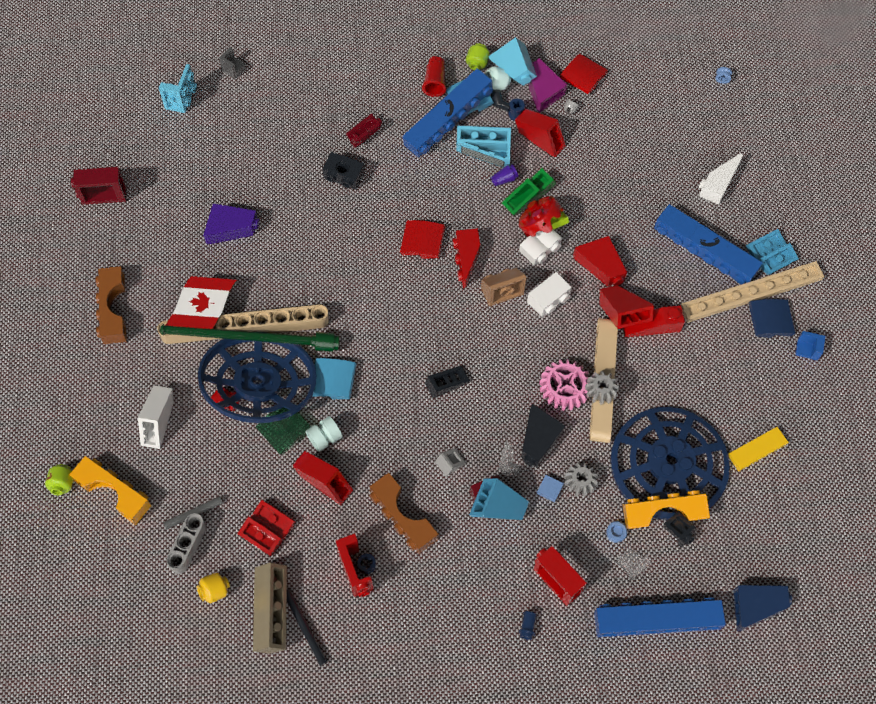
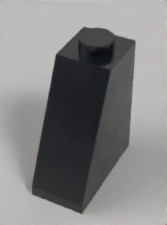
[521,404,565,468]

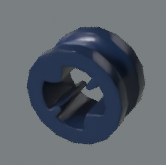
[357,554,376,574]

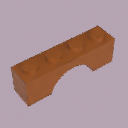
[96,266,127,344]
[369,472,439,554]

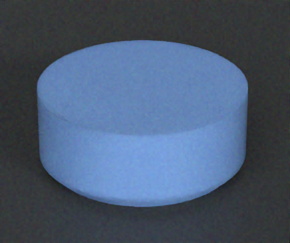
[606,521,627,543]

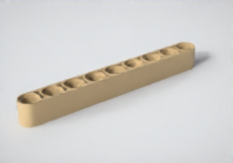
[157,305,329,344]

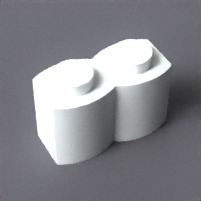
[519,229,562,266]

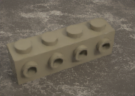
[253,562,287,654]

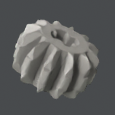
[585,371,619,405]
[564,462,598,497]

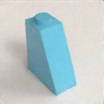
[489,37,537,86]

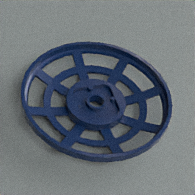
[198,332,317,423]
[610,407,730,520]

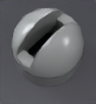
[564,99,579,114]

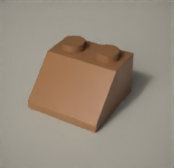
[481,268,527,306]

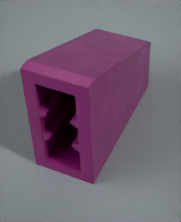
[527,58,567,113]

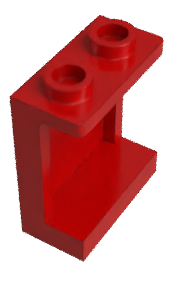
[335,533,373,597]

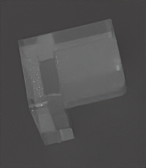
[616,549,651,580]

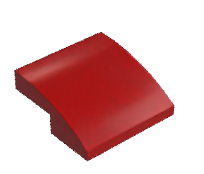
[560,54,608,94]
[400,220,445,259]
[237,500,296,556]

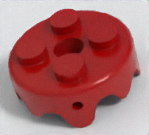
[518,196,564,237]

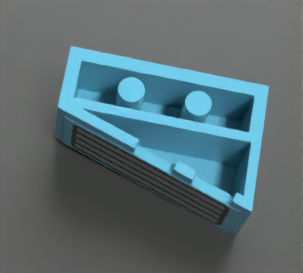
[456,126,511,168]

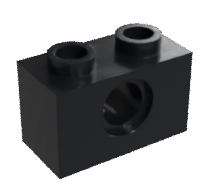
[322,152,365,190]

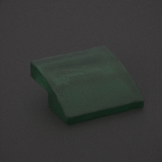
[255,407,312,455]

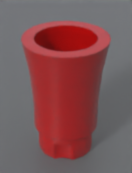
[422,56,446,97]

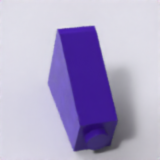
[203,203,260,244]

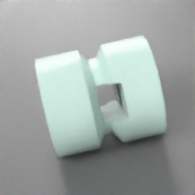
[305,416,343,452]

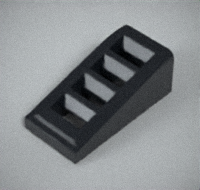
[425,366,470,398]

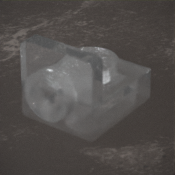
[498,442,520,475]

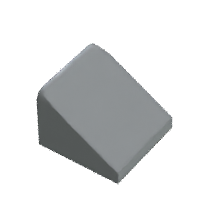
[435,448,466,476]

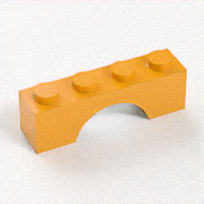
[69,456,151,525]
[622,490,710,529]

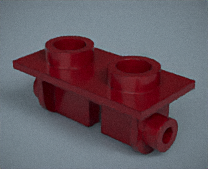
[345,113,382,148]

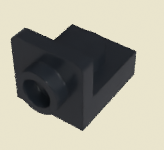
[664,511,696,548]

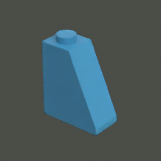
[469,478,529,520]

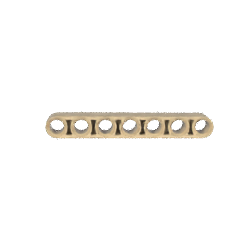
[589,318,618,443]

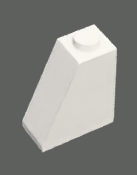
[138,385,174,449]

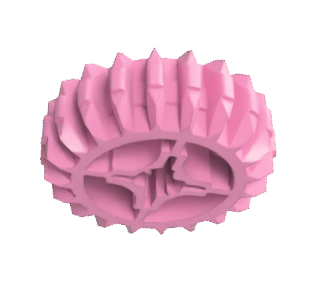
[539,359,589,411]

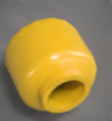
[197,572,230,603]

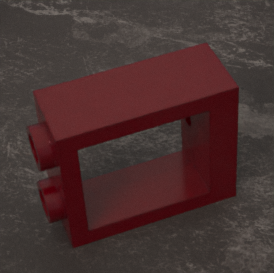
[71,167,126,205]

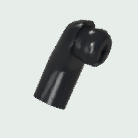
[491,90,510,112]

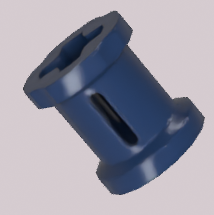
[508,98,525,121]

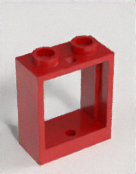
[533,546,587,606]

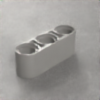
[166,513,206,574]

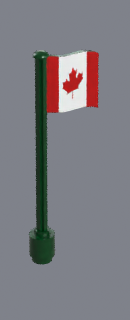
[160,276,339,352]

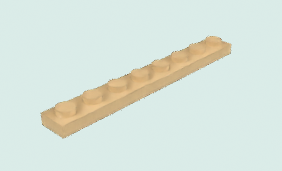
[681,261,824,323]

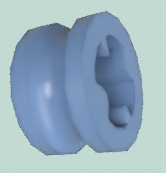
[715,67,732,84]

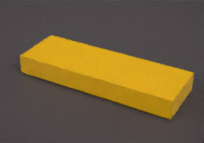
[728,427,789,472]

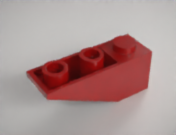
[452,228,480,288]

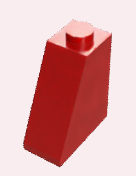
[515,109,566,157]
[573,236,627,287]
[599,285,654,329]
[293,451,353,505]

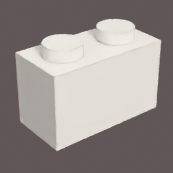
[527,272,571,317]

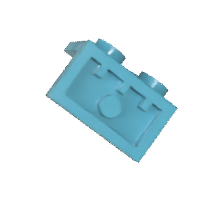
[159,64,197,113]

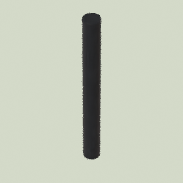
[286,589,327,667]

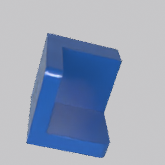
[795,331,825,361]

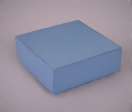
[537,475,564,503]

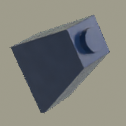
[733,585,792,632]

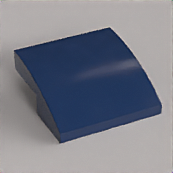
[748,299,795,338]

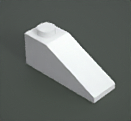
[699,154,743,205]

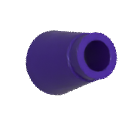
[490,164,518,187]

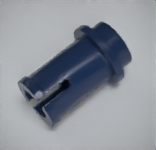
[519,611,537,640]

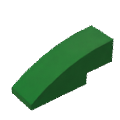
[502,168,556,216]

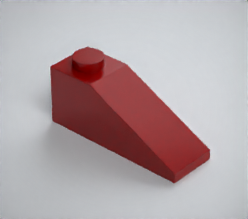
[623,305,685,337]

